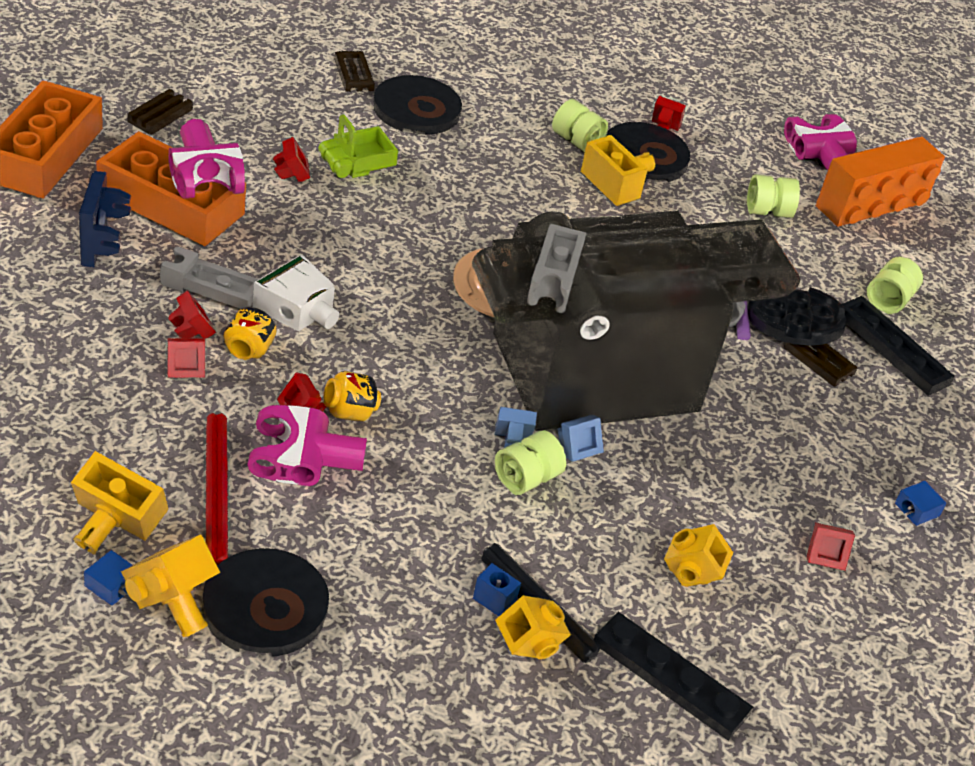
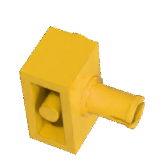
[581,135,655,206]
[71,451,169,554]
[121,534,220,638]

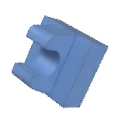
[495,407,537,448]
[558,414,604,462]

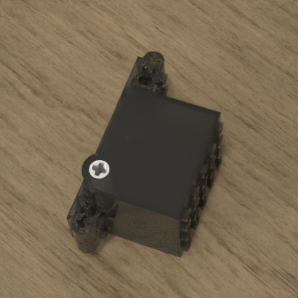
[472,211,800,431]

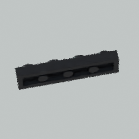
[842,296,955,396]
[594,611,754,741]

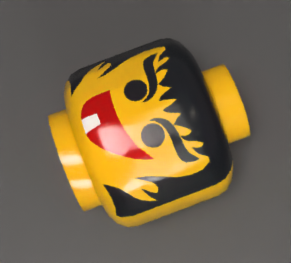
[223,307,277,360]
[323,371,381,422]

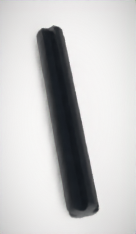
[481,543,601,663]

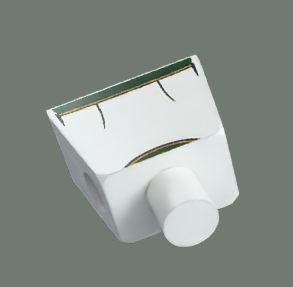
[252,255,339,331]

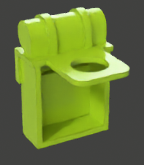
[318,114,398,178]

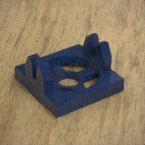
[79,171,131,267]

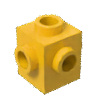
[664,524,733,587]
[495,595,571,659]

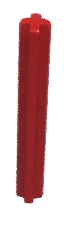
[206,413,228,565]

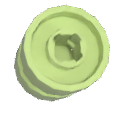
[552,99,608,152]
[747,174,800,218]
[867,257,923,314]
[494,430,567,495]

